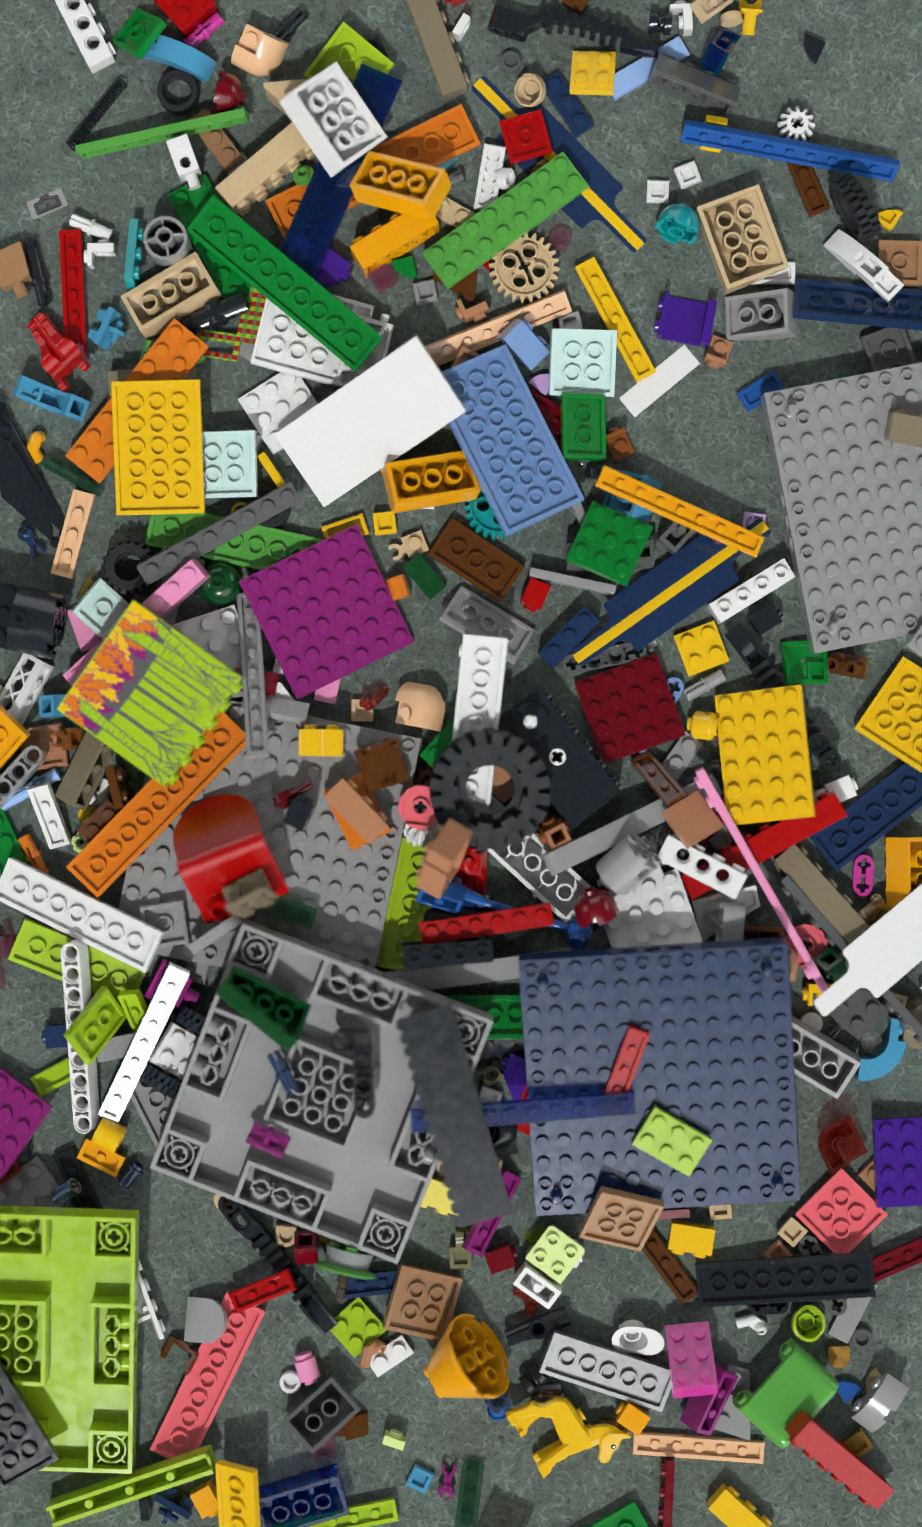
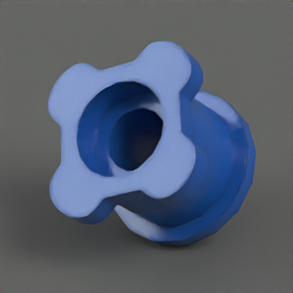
[485,1394,511,1421]

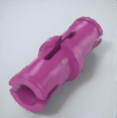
[183,12,224,48]

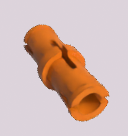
[18,834,50,874]

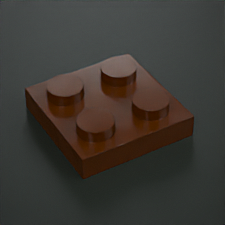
[104,764,135,810]

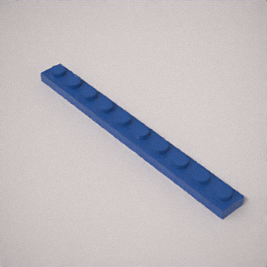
[680,119,900,182]

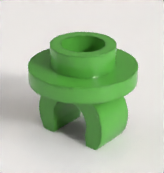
[293,165,315,186]

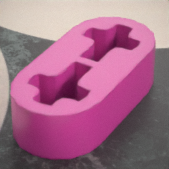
[851,854,874,896]

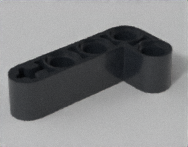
[330,1027,376,1119]

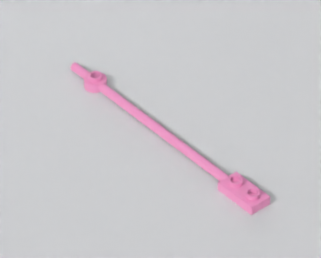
[694,767,829,994]

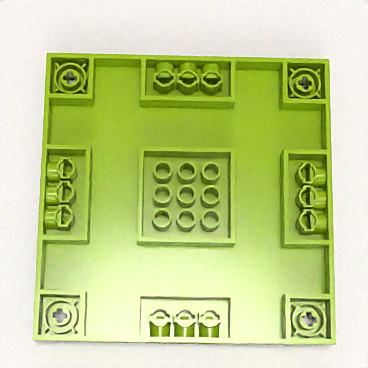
[0,1205,139,1474]

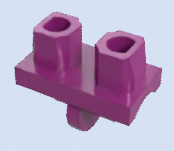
[245,1121,291,1158]

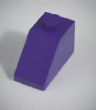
[310,248,352,288]
[500,1052,527,1104]

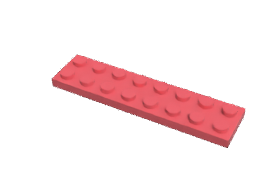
[150,1291,266,1459]

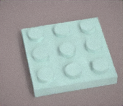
[548,328,617,397]
[202,430,258,499]

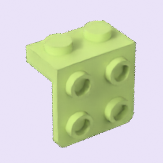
[525,1225,585,1284]

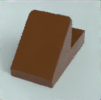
[332,1412,368,1441]

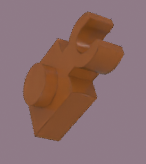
[51,728,84,750]

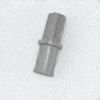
[683,669,726,701]

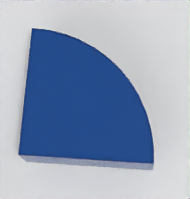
[837,1380,863,1403]

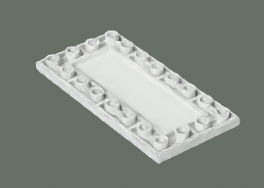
[274,336,467,507]

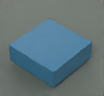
[405,1463,435,1494]

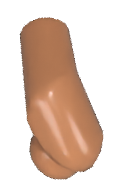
[359,1339,386,1368]

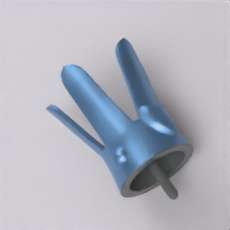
[50,1178,82,1208]

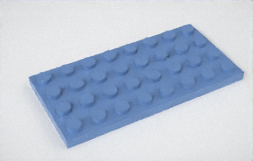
[442,344,584,537]

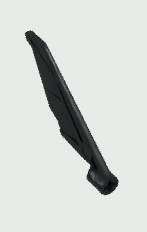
[0,401,65,548]

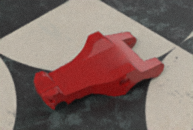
[27,313,90,391]

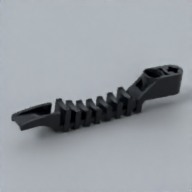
[487,6,660,58]
[724,623,841,770]
[218,1196,339,1335]

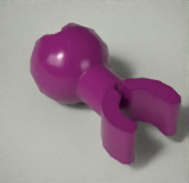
[438,1463,457,1499]

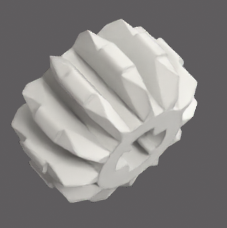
[777,106,815,142]
[403,812,440,849]

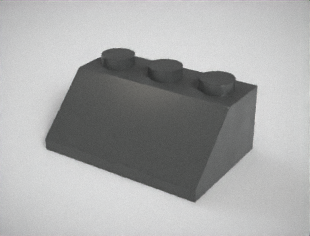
[283,1372,361,1454]

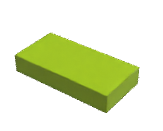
[30,1057,70,1097]

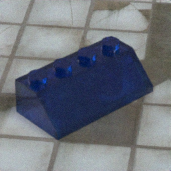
[258,1463,350,1527]

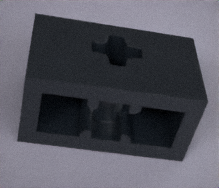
[282,795,316,831]

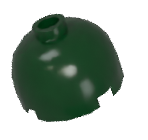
[199,562,242,606]

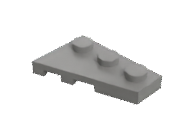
[714,1363,750,1441]

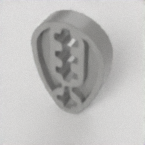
[187,915,245,955]

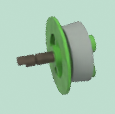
[315,1240,376,1302]

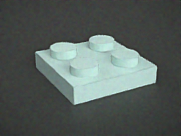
[71,578,130,639]

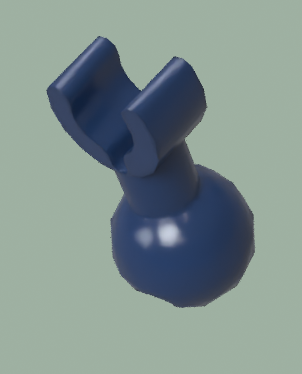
[17,525,46,559]

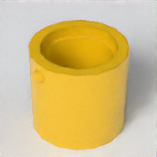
[91,1117,128,1153]

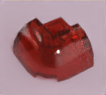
[818,1115,868,1174]

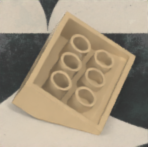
[695,184,789,295]

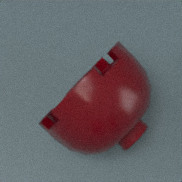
[210,70,246,115]
[574,887,619,928]

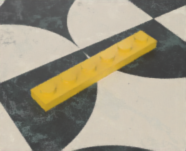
[575,257,656,383]

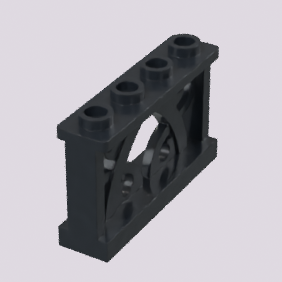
[402,936,493,969]

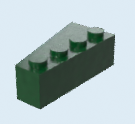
[216,965,311,1052]

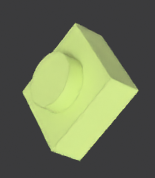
[382,1429,406,1451]

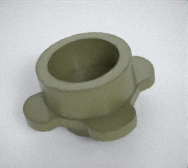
[479,1061,504,1086]

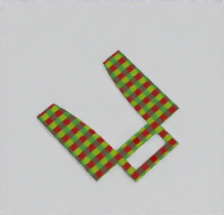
[195,270,266,362]

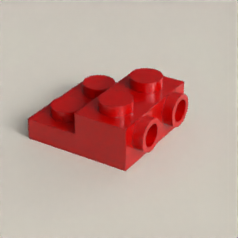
[455,846,487,894]

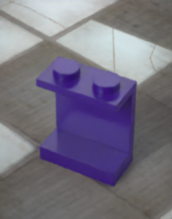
[653,292,717,348]

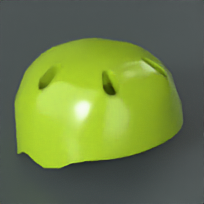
[790,1305,826,1342]

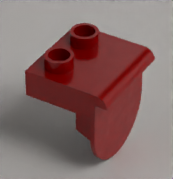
[173,794,289,924]

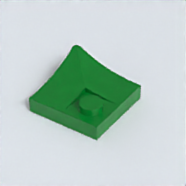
[779,641,829,685]

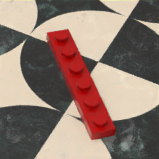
[59,229,88,359]
[419,902,554,945]

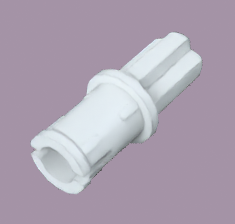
[69,214,114,240]

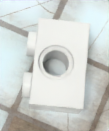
[513,1259,562,1309]

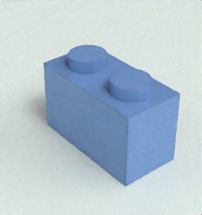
[497,318,550,370]

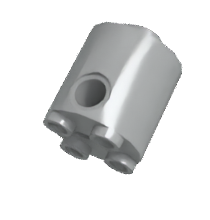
[143,216,192,269]
[596,833,662,895]

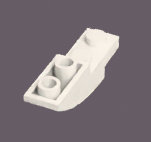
[823,229,904,302]

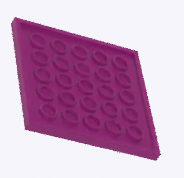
[238,524,414,699]

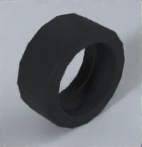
[157,70,200,115]

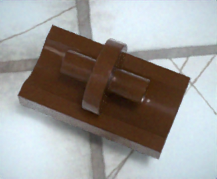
[827,651,869,680]

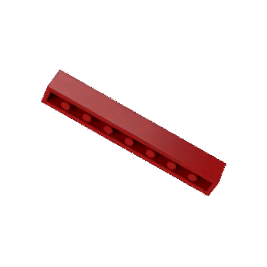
[680,790,847,900]

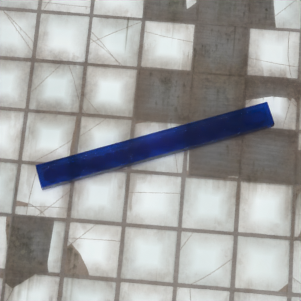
[410,1090,635,1133]

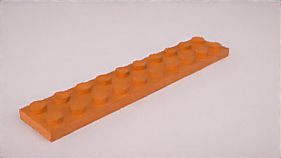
[265,104,481,241]
[66,712,246,898]

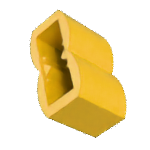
[298,725,344,756]

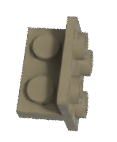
[222,869,279,918]

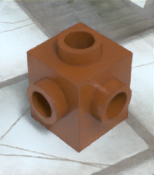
[536,814,572,851]

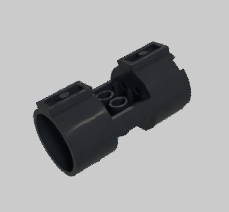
[0,581,68,660]

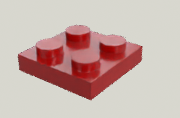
[499,110,553,165]

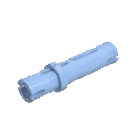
[2,767,62,811]

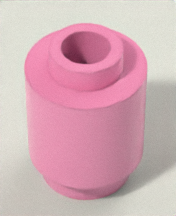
[294,1350,321,1385]

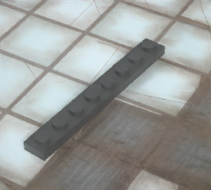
[136,481,301,585]

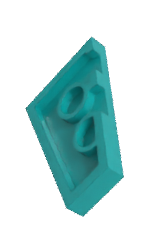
[124,218,144,291]

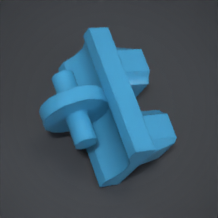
[88,307,126,351]

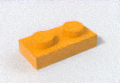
[77,1137,127,1177]

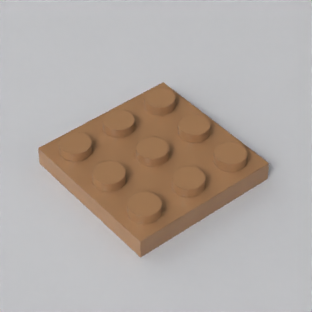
[578,1186,664,1252]
[382,1263,463,1341]

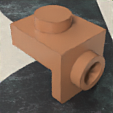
[454,299,489,324]

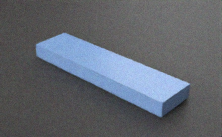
[612,36,690,101]

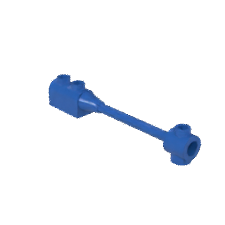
[416,877,593,949]

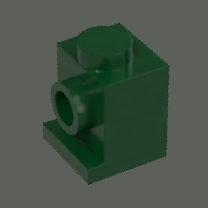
[813,947,848,984]

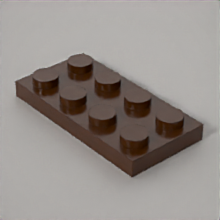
[428,518,525,603]

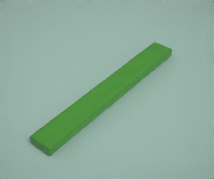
[75,108,250,159]

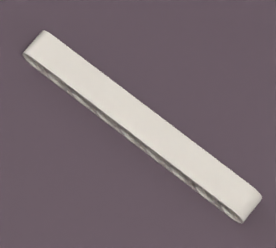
[61,939,100,1134]

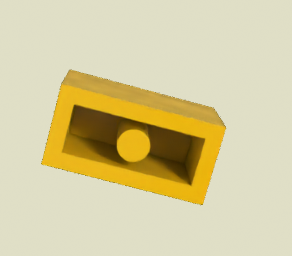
[667,1219,716,1258]

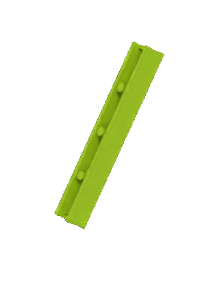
[46,1444,217,1527]

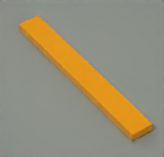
[595,465,765,558]

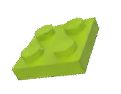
[330,1297,386,1358]

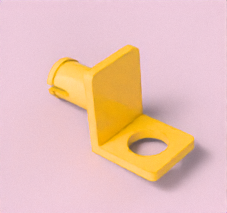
[739,0,763,36]

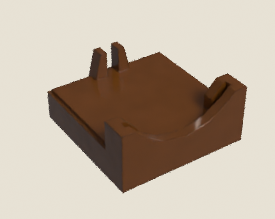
[354,737,410,794]

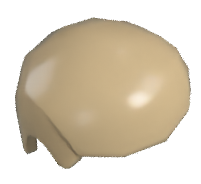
[514,73,546,107]

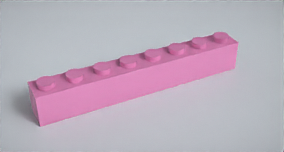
[63,559,211,686]

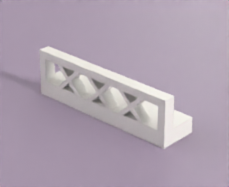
[0,653,54,725]

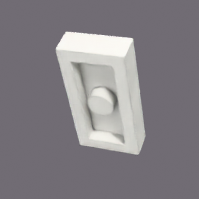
[370,1334,414,1377]

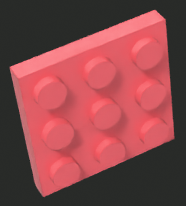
[794,1167,888,1253]

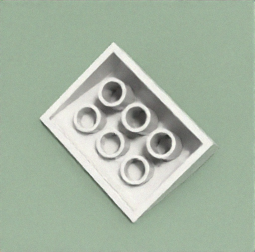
[279,62,387,177]

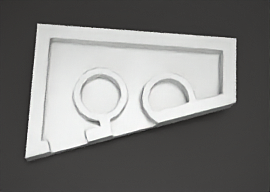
[691,883,761,942]

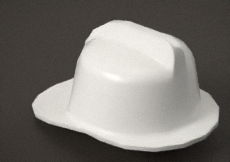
[611,1319,665,1355]

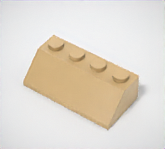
[121,251,222,340]

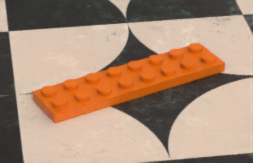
[65,318,209,484]

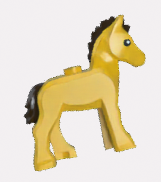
[505,1389,631,1478]

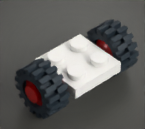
[139,1004,207,1099]

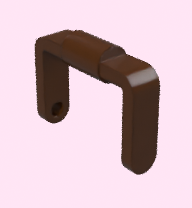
[160,1337,199,1375]

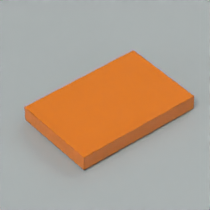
[323,773,391,851]

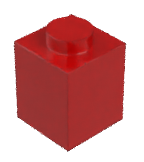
[520,577,551,613]

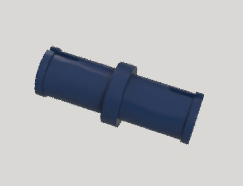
[267,1050,300,1096]

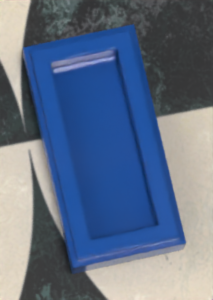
[736,370,786,412]

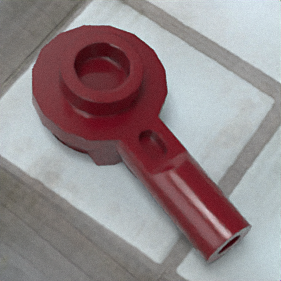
[272,780,314,810]

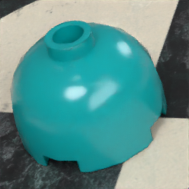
[655,203,700,245]

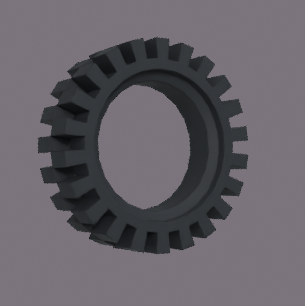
[828,173,882,244]

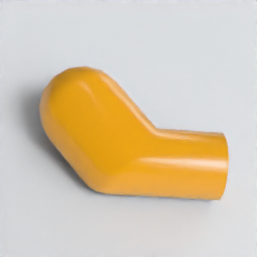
[27,431,46,464]

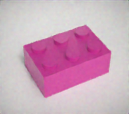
[665,1321,718,1398]

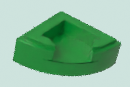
[391,256,417,279]

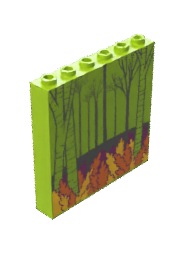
[57,600,244,787]

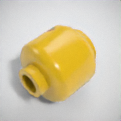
[687,711,720,741]

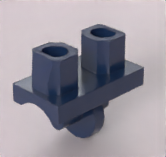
[154,1487,194,1524]

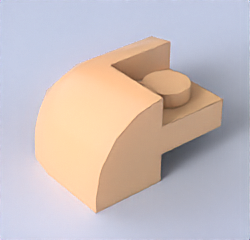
[231,24,289,77]
[395,682,445,732]

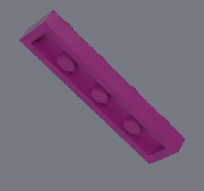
[462,1168,522,1257]

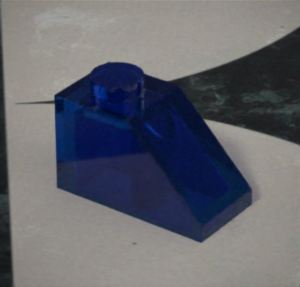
[699,27,741,75]

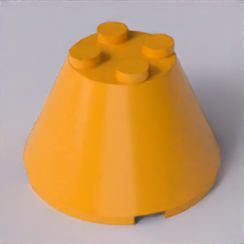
[423,1314,510,1399]

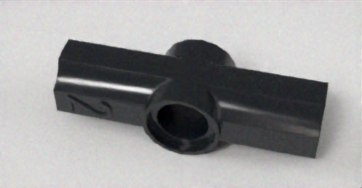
[183,293,250,335]
[504,1306,572,1349]

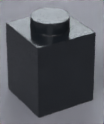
[747,603,783,636]

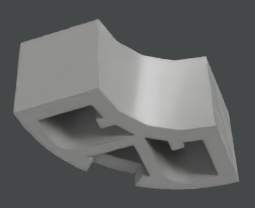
[850,1373,909,1433]

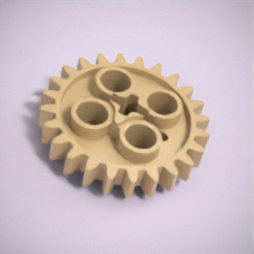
[489,233,560,304]

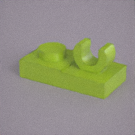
[117,989,148,1032]

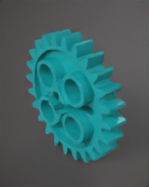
[464,485,527,541]

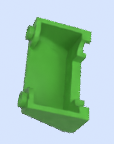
[732,1337,839,1448]

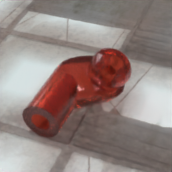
[359,687,389,711]
[512,1286,539,1315]

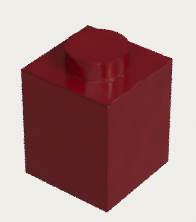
[294,1230,319,1265]
[484,1241,519,1275]

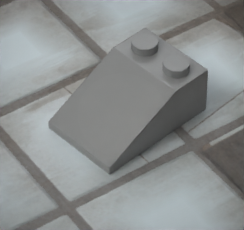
[725,288,797,341]

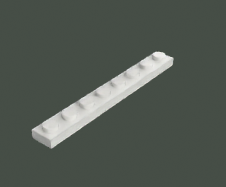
[98,962,190,1123]

